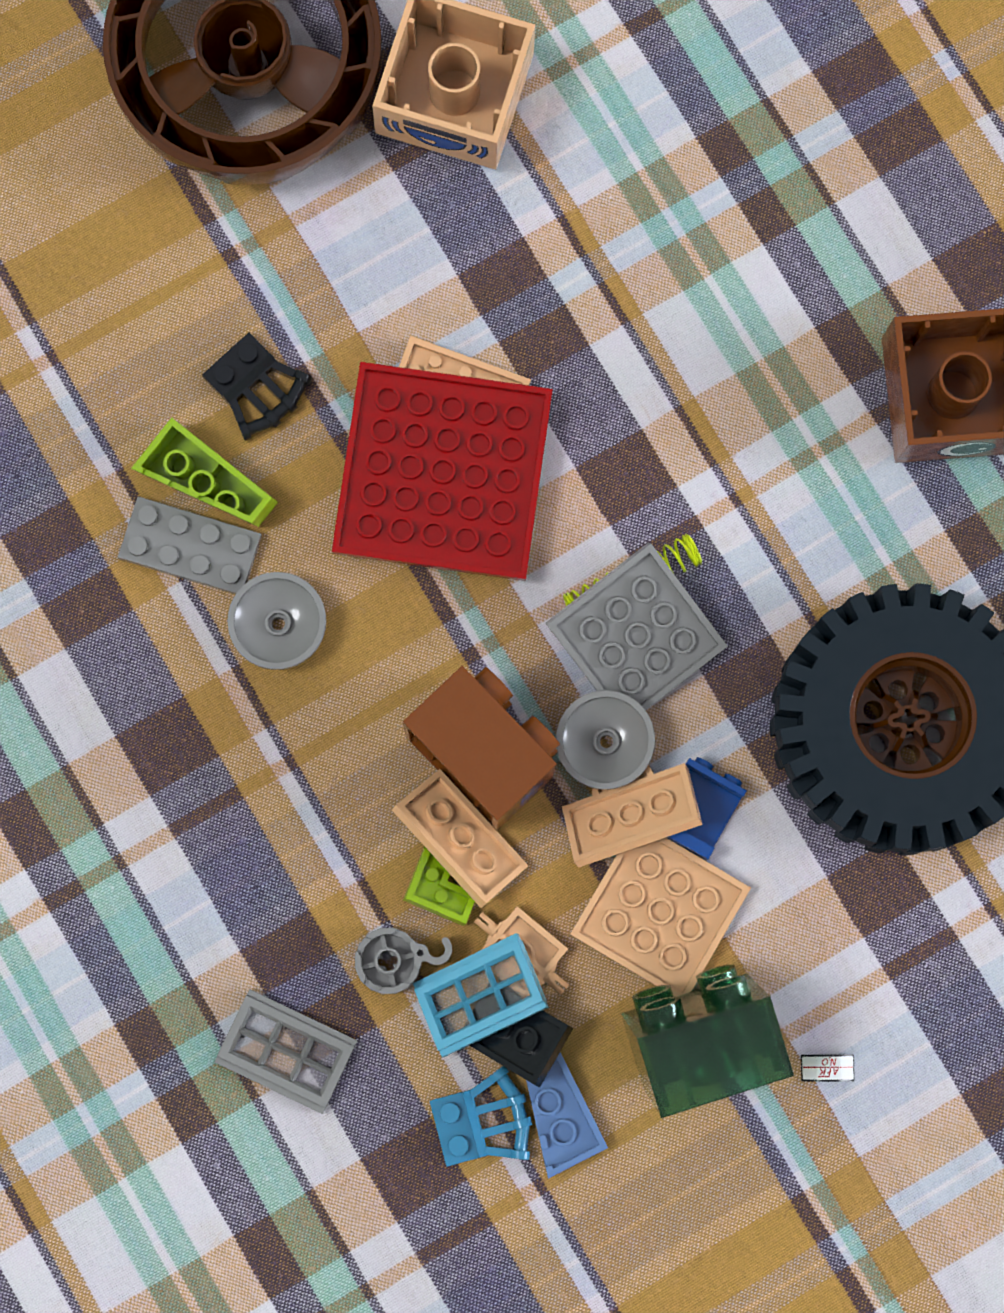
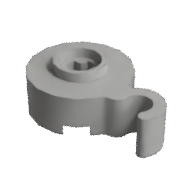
[355,928,452,995]

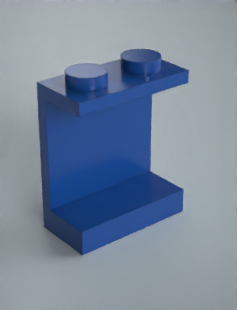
[666,757,747,861]

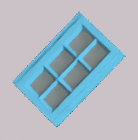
[413,933,549,1057]

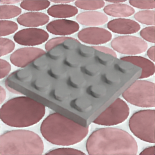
[545,542,728,710]

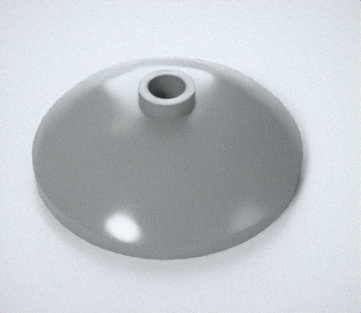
[227,572,326,670]
[556,690,655,790]

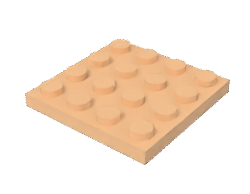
[570,838,751,1003]

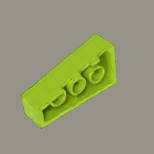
[131,417,278,527]

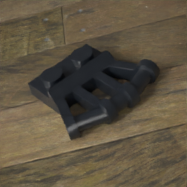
[202,332,313,441]

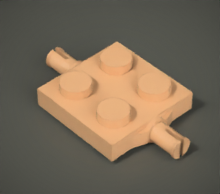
[474,906,569,998]

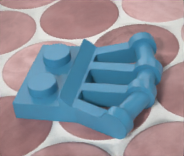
[430,1066,533,1167]

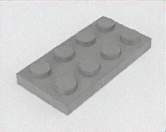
[118,497,262,594]

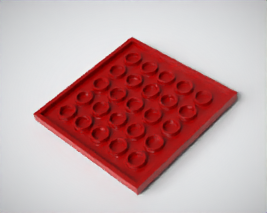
[332,362,553,581]

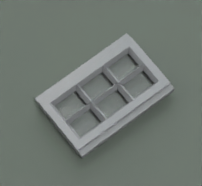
[215,989,358,1114]

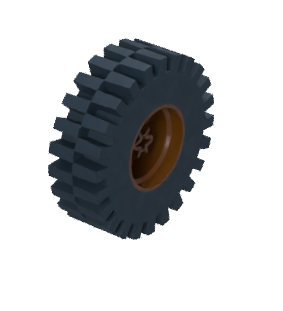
[770,583,1004,856]

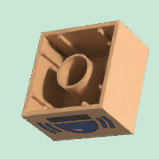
[372,0,535,170]

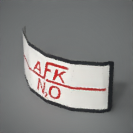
[801,1054,855,1082]

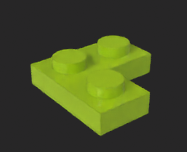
[403,846,475,926]

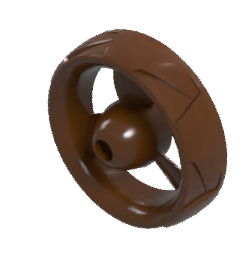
[103,0,381,185]

